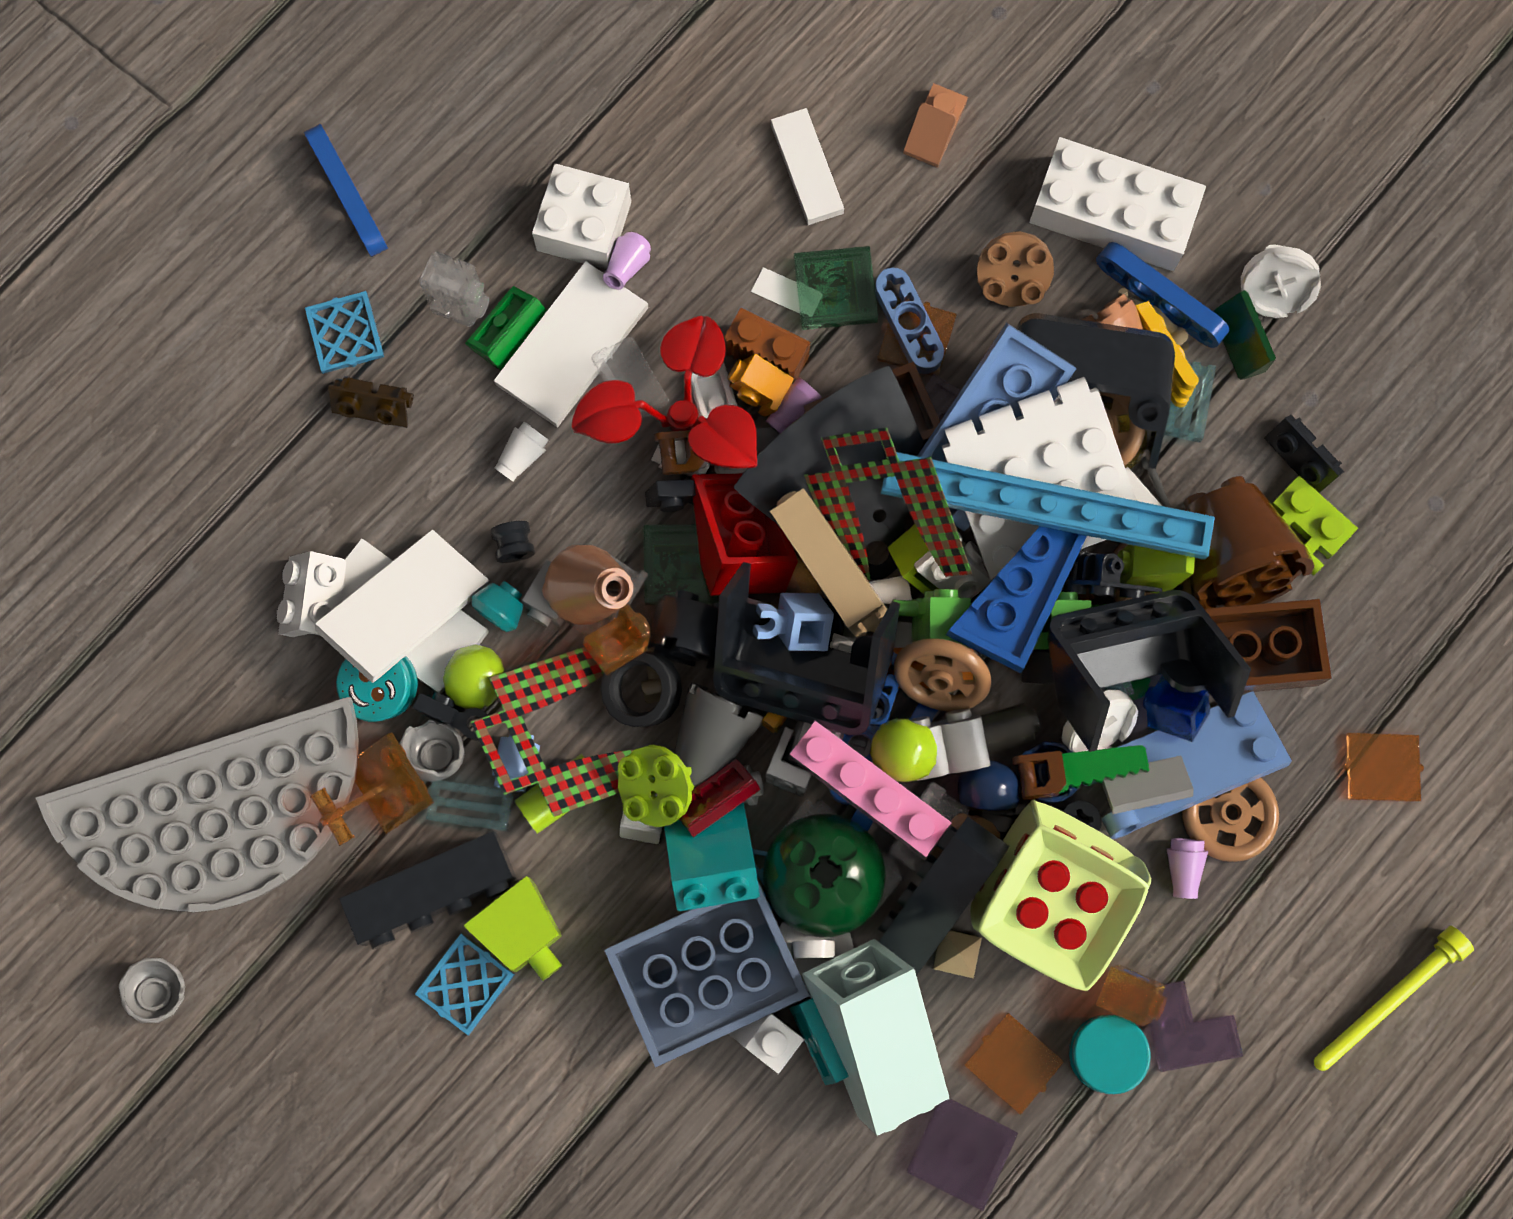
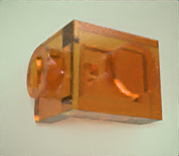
[583,604,650,675]

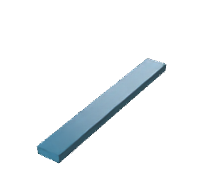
[881,452,1215,559]

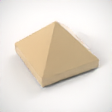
[933,931,982,978]

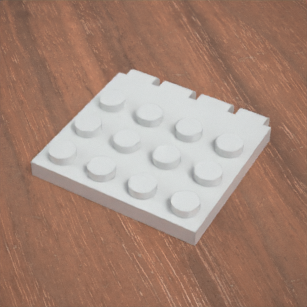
[941,377,1136,582]

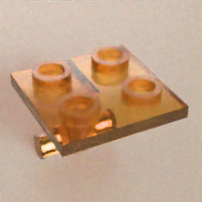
[310,732,434,846]

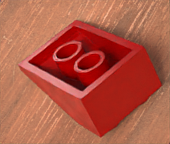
[691,473,798,596]

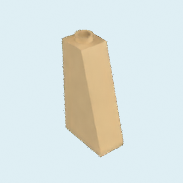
[770,488,888,637]

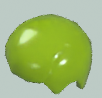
[443,644,505,709]
[870,719,937,782]

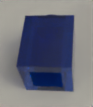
[1143,675,1210,742]

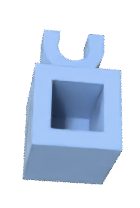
[753,593,834,651]

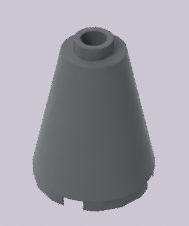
[674,683,765,788]

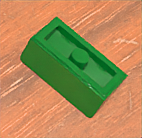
[465,286,547,371]

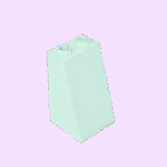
[802,939,949,1136]

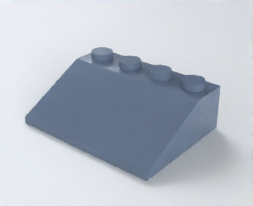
[604,882,810,1067]

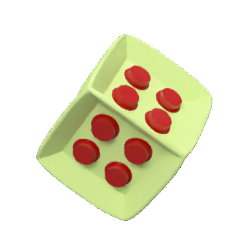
[970,800,1151,991]

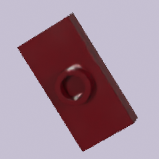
[679,759,761,837]

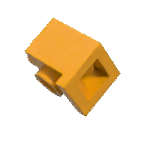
[727,354,794,417]

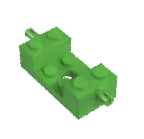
[892,589,1105,650]

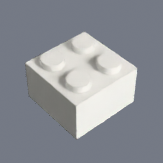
[532,164,631,270]

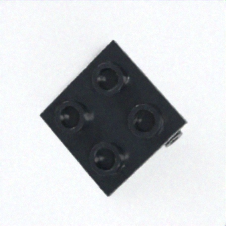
[1061,553,1162,598]

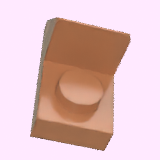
[903,83,968,168]

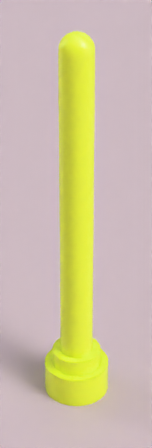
[1314,925,1474,1071]

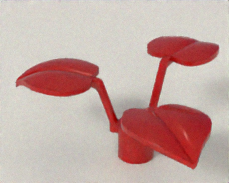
[572,316,758,469]

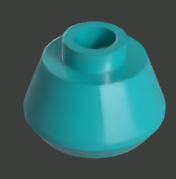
[472,581,524,632]

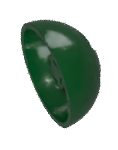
[763,813,886,937]

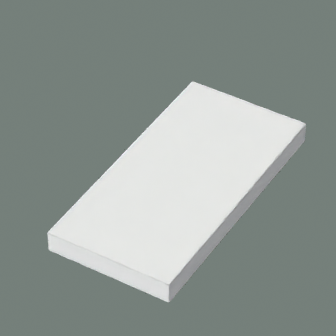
[494,261,648,428]
[315,530,489,683]
[341,539,489,694]

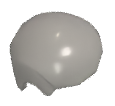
[399,720,465,782]
[119,958,185,1023]

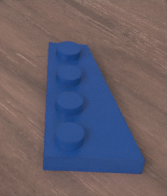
[946,526,1087,673]

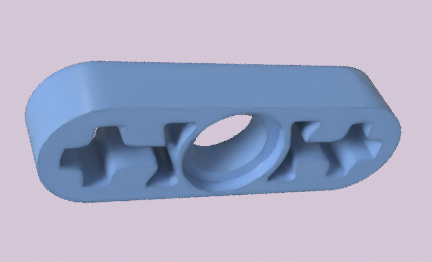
[875,268,944,374]

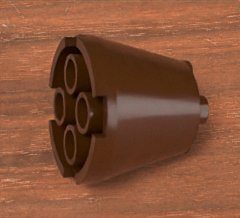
[1183,476,1314,609]

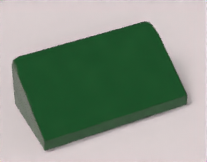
[1213,290,1276,380]

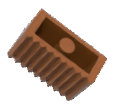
[725,308,811,384]

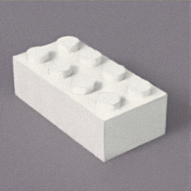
[1029,137,1206,272]

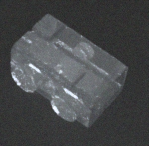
[419,251,489,327]

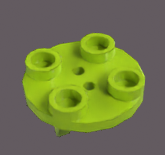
[618,745,694,827]

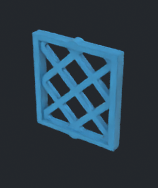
[305,291,384,374]
[415,934,515,1036]

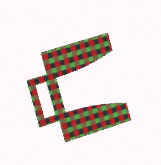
[804,427,972,582]
[471,643,655,817]

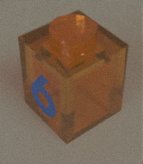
[1096,965,1167,1027]

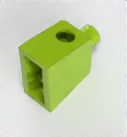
[464,876,562,981]

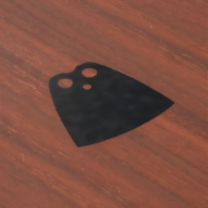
[734,366,925,580]

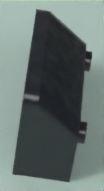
[1016,313,1175,469]
[713,562,900,735]
[1047,590,1251,752]

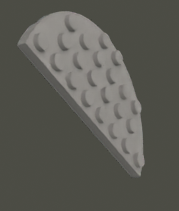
[36,697,359,912]

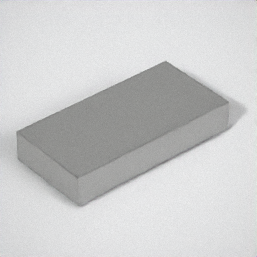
[1102,755,1194,814]

